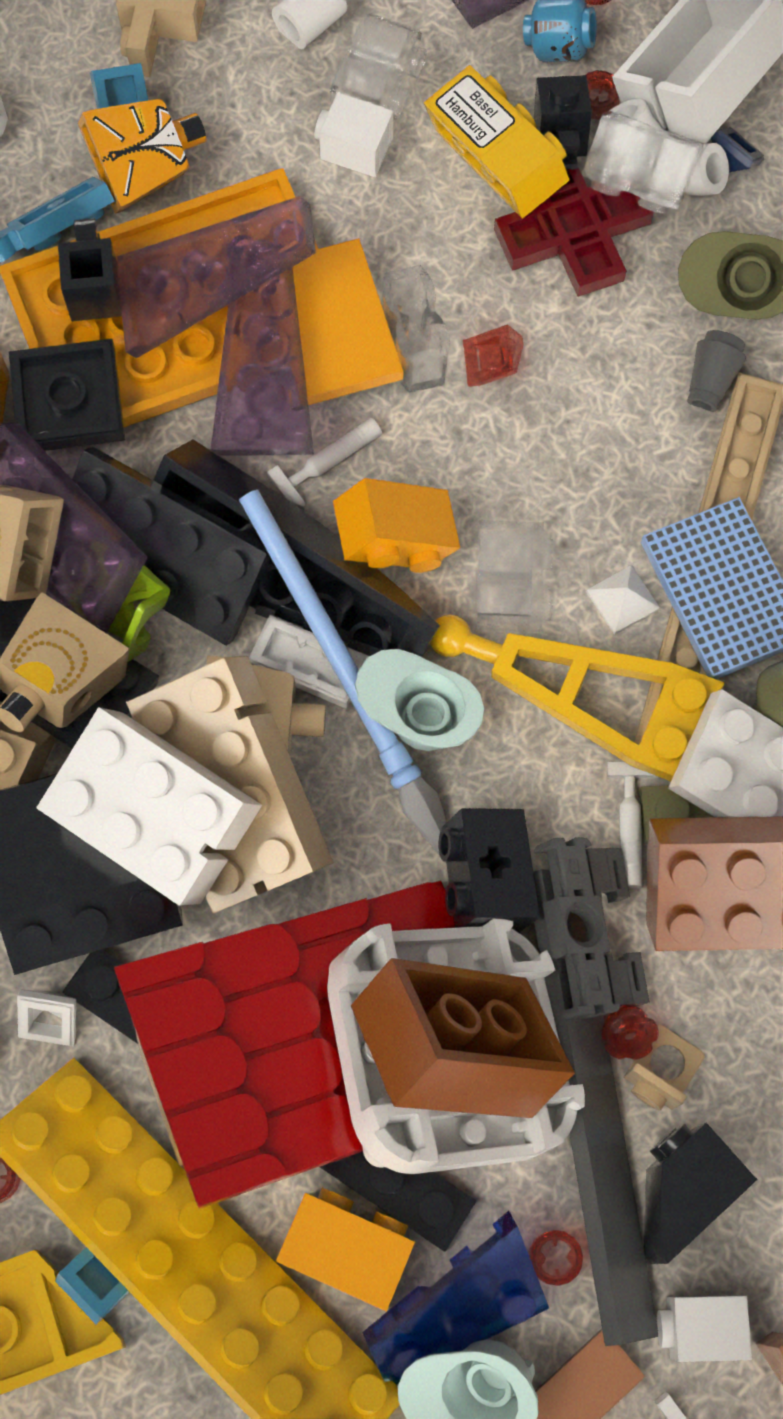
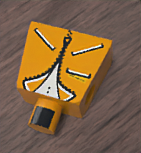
[78,99,207,214]

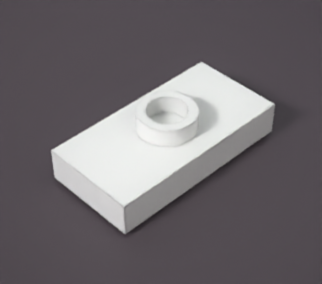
[249,615,368,709]

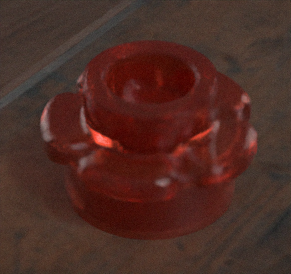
[602,1005,659,1060]

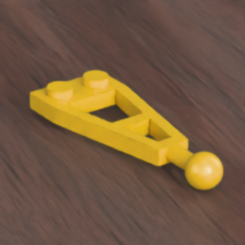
[430,614,724,782]

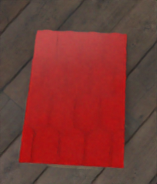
[114,880,455,1209]

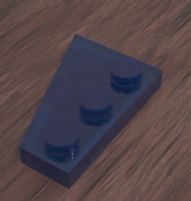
[362,1211,549,1385]

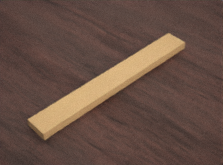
[634,372,783,745]

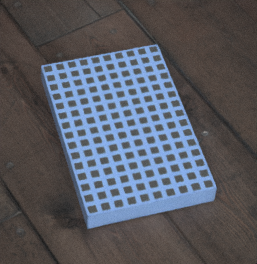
[641,497,783,680]

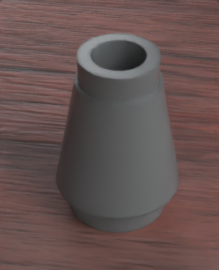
[687,330,746,412]

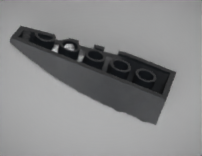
[153,439,440,657]

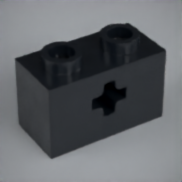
[438,808,540,933]

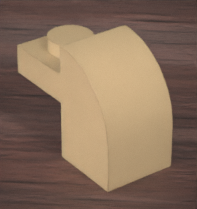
[116,0,206,78]

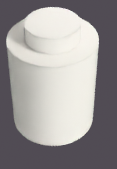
[272,0,347,49]

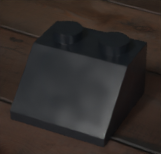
[644,1122,758,1264]

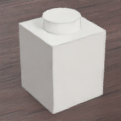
[314,92,393,177]
[657,1295,752,1362]

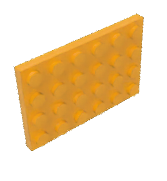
[0,168,319,428]

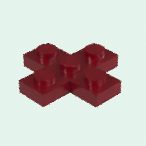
[494,167,654,297]

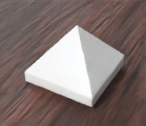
[586,565,660,635]
[17,990,76,1047]

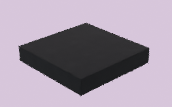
[9,338,125,454]

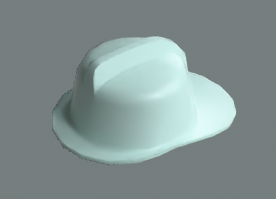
[355,649,484,751]
[398,1339,539,1419]

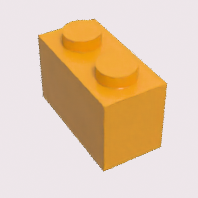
[333,478,461,573]
[276,1187,415,1312]

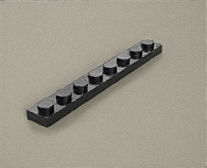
[62,950,476,1252]

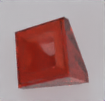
[463,324,524,387]

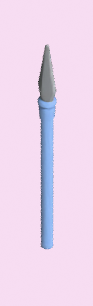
[239,490,447,863]

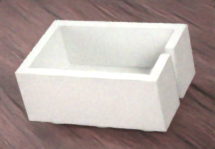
[612,0,783,144]
[37,707,262,906]

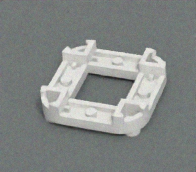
[327,918,585,1174]

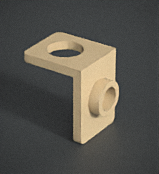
[623,1025,705,1111]

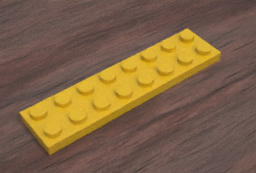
[0,1057,400,1419]

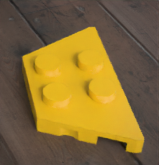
[0,1250,126,1395]

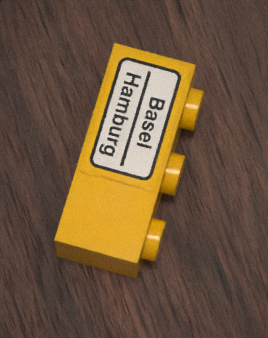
[423,65,569,219]

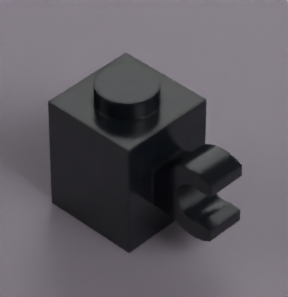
[533,75,592,169]
[58,218,123,322]

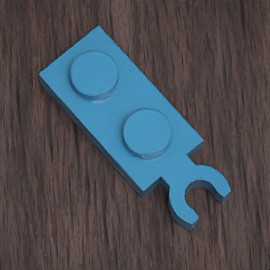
[0,176,115,263]

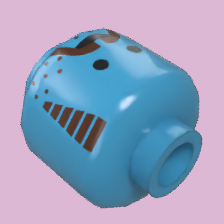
[523,0,597,62]

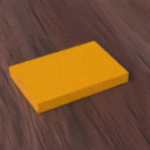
[261,238,404,407]

